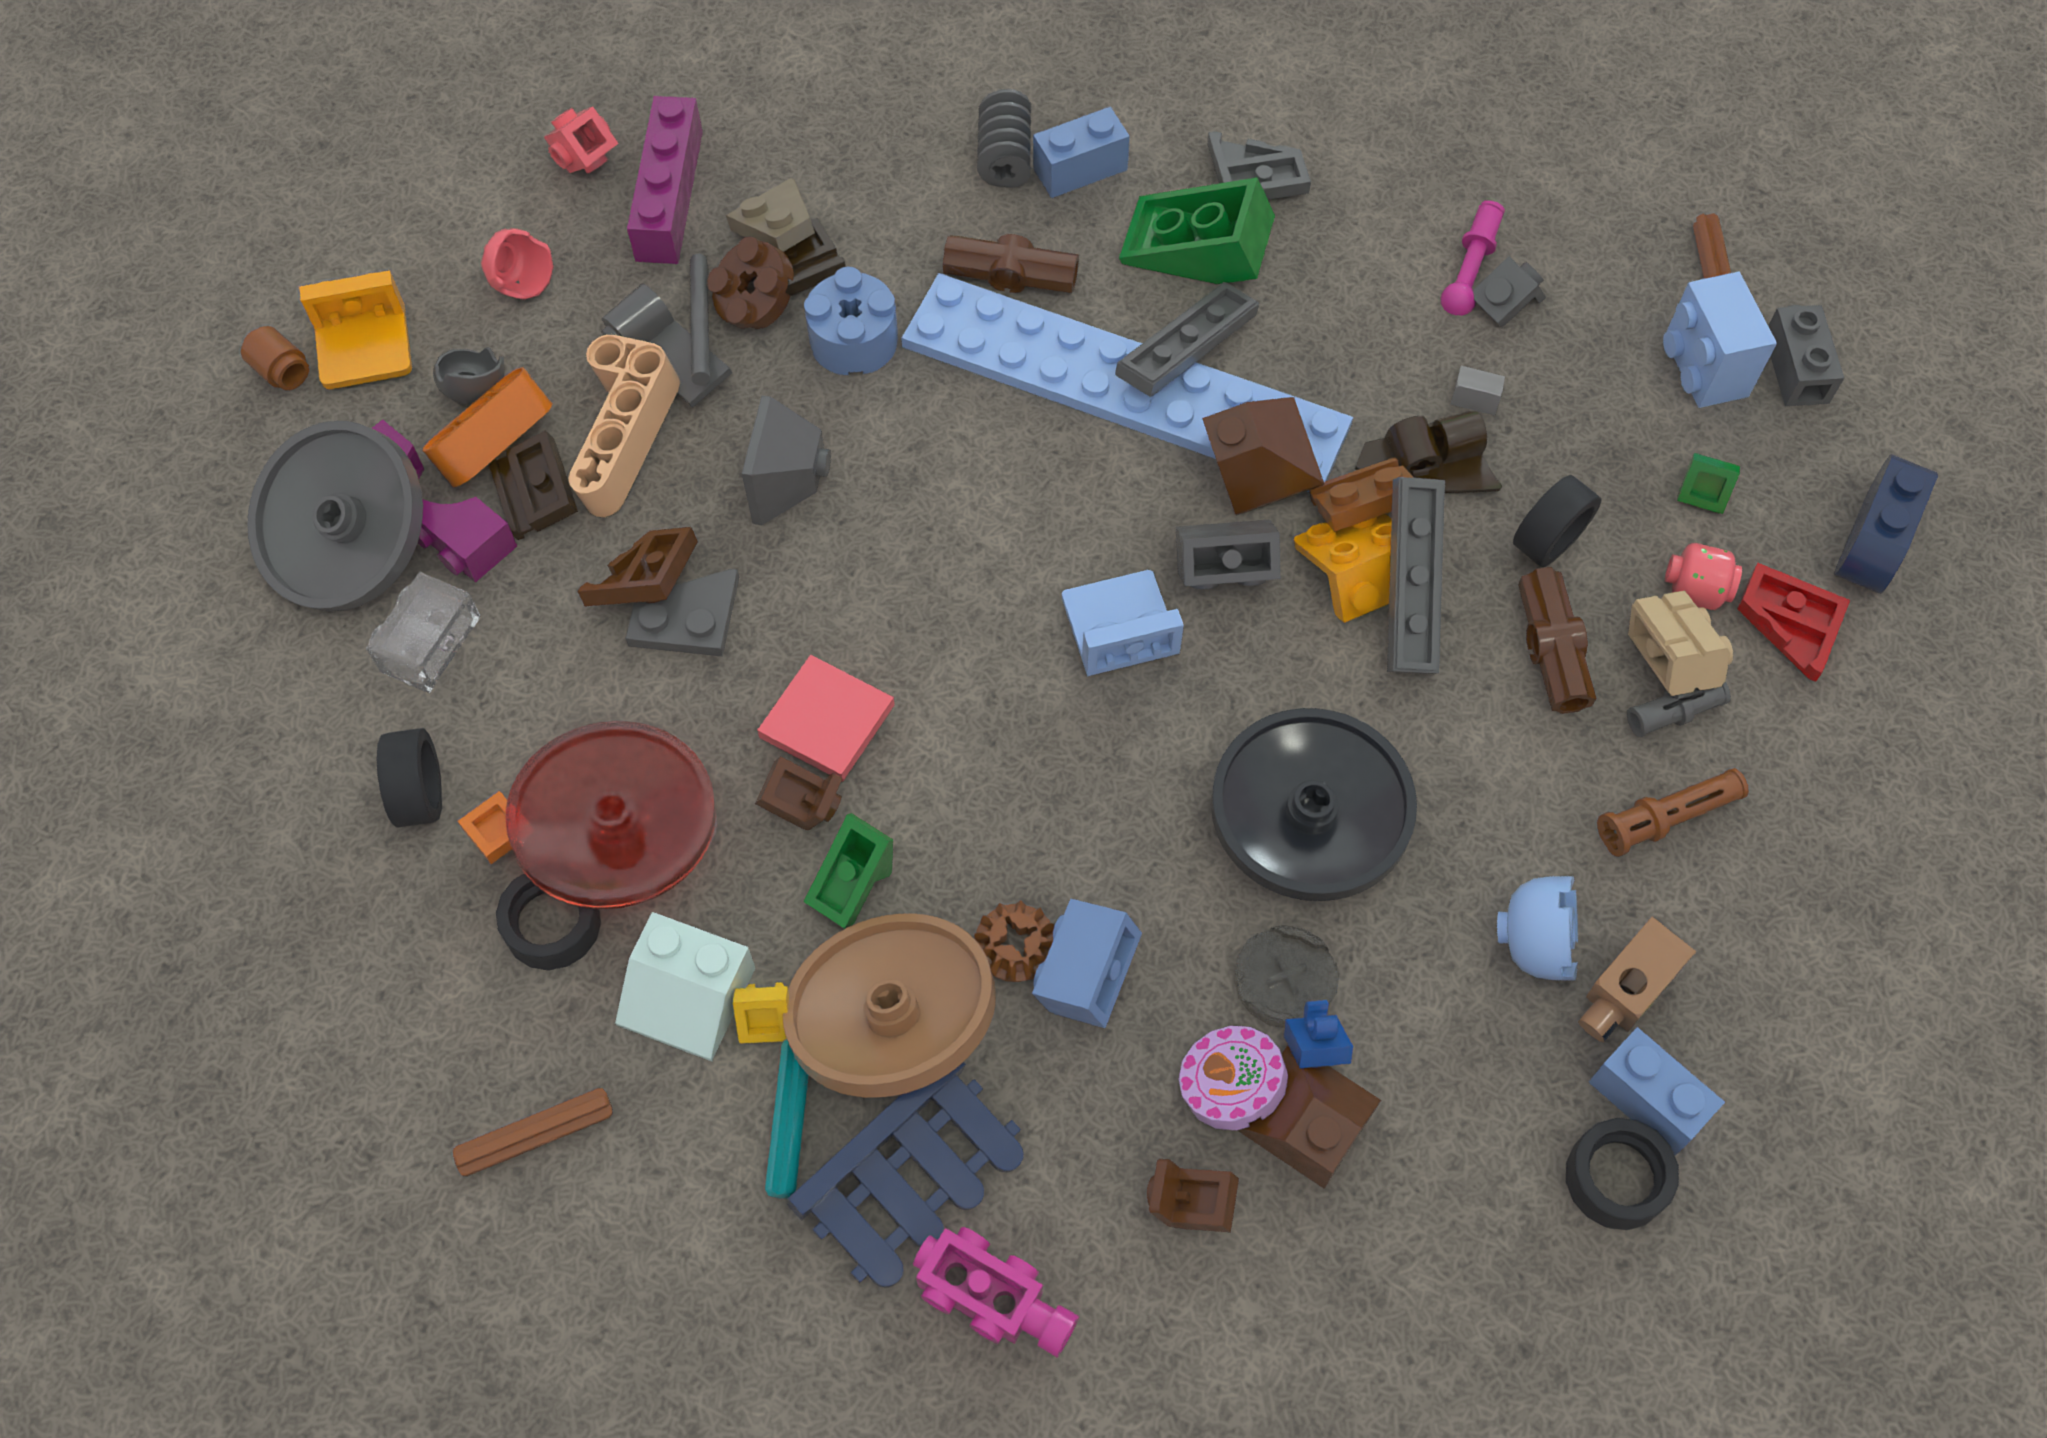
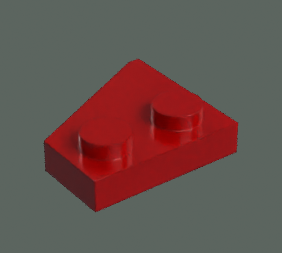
[1737,563,1850,682]

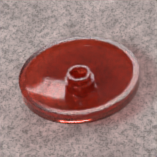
[506,721,716,909]

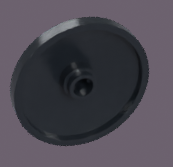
[1211,708,1417,901]

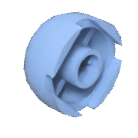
[1497,876,1578,980]

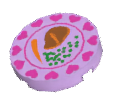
[1179,1026,1288,1130]

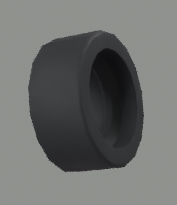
[1513,475,1602,567]
[376,728,442,828]
[496,866,601,971]
[1566,1118,1679,1230]

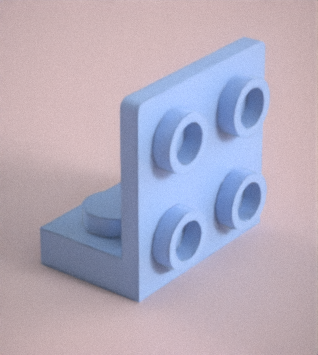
[1062,570,1184,676]

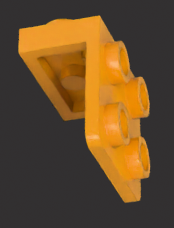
[299,270,412,389]
[1294,514,1392,623]

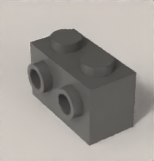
[1176,520,1281,589]

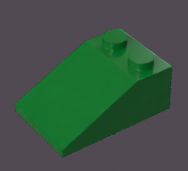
[1119,177,1275,284]

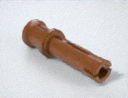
[1597,768,1749,857]

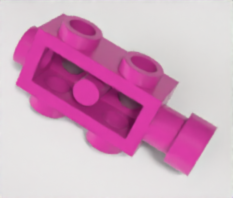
[913,1227,1080,1358]

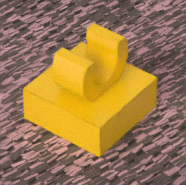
[733,982,789,1044]

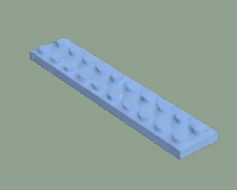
[902,273,1353,492]

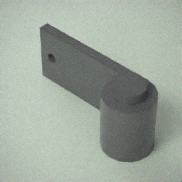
[601,283,732,408]

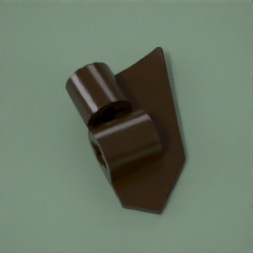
[1355,410,1502,493]

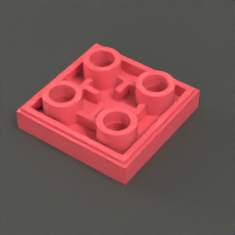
[757,654,895,782]

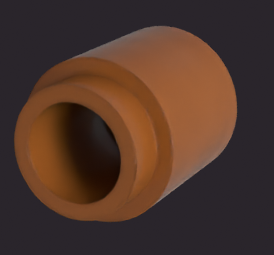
[241,326,309,390]

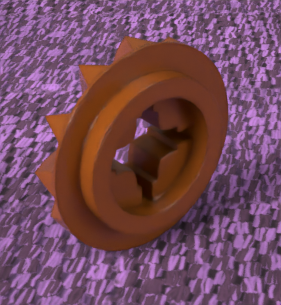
[974,900,1054,982]

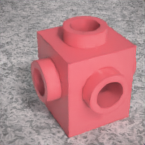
[544,106,619,174]

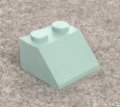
[615,912,755,1061]

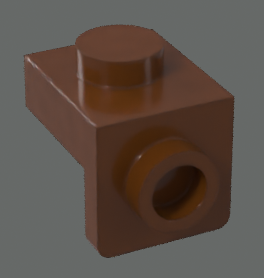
[755,756,842,831]
[1147,1159,1239,1233]

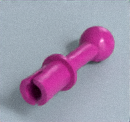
[1440,200,1505,316]

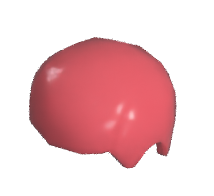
[481,228,553,300]

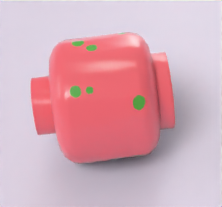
[1665,543,1742,610]

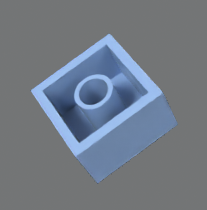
[1663,271,1777,408]

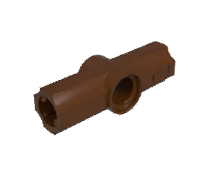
[943,234,1079,293]
[1518,567,1597,714]

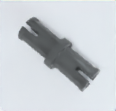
[1627,681,1731,737]

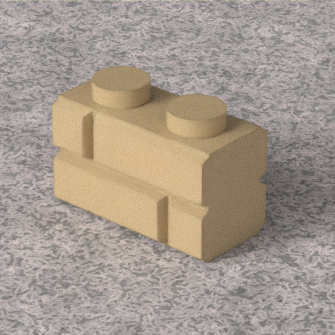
[1628,591,1733,696]

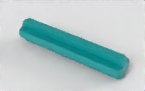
[765,1039,809,1199]

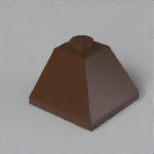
[1202,397,1324,515]
[1237,1045,1381,1189]

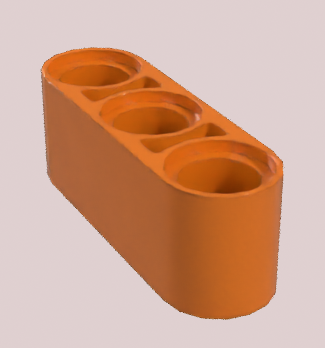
[422,367,553,488]

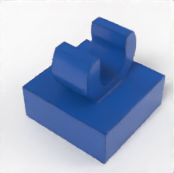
[1284,1000,1353,1068]

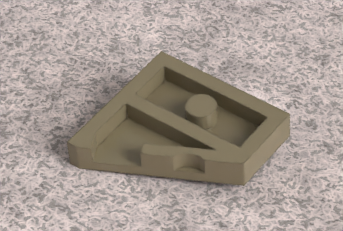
[726,178,814,252]

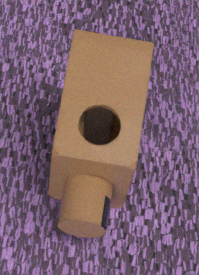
[1578,917,1696,1042]

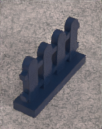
[787,1062,1024,1287]

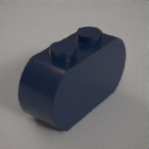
[1834,454,1938,594]

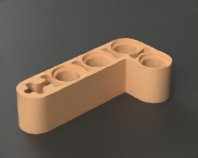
[569,335,680,517]

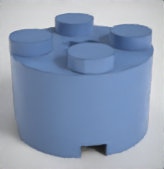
[804,267,898,375]

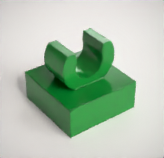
[1677,453,1740,514]

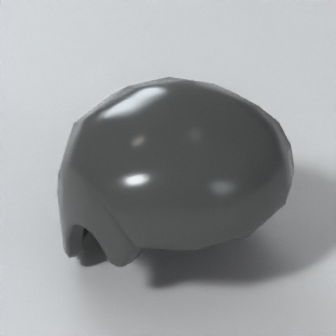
[433,347,504,405]

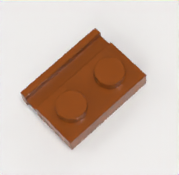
[1309,457,1414,532]

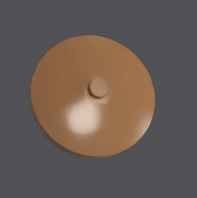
[783,914,996,1098]

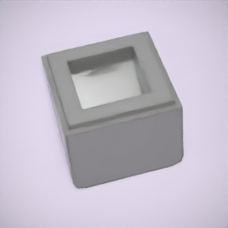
[1450,366,1505,415]

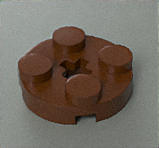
[707,236,793,330]

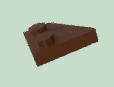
[577,527,698,607]

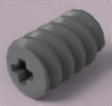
[977,89,1031,188]

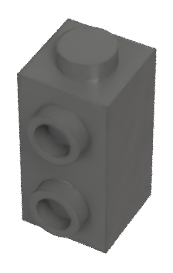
[1768,305,1844,406]

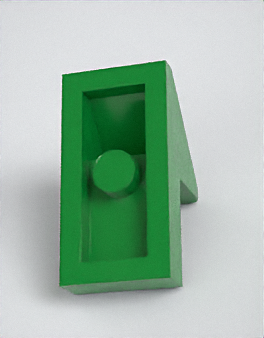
[803,813,893,929]

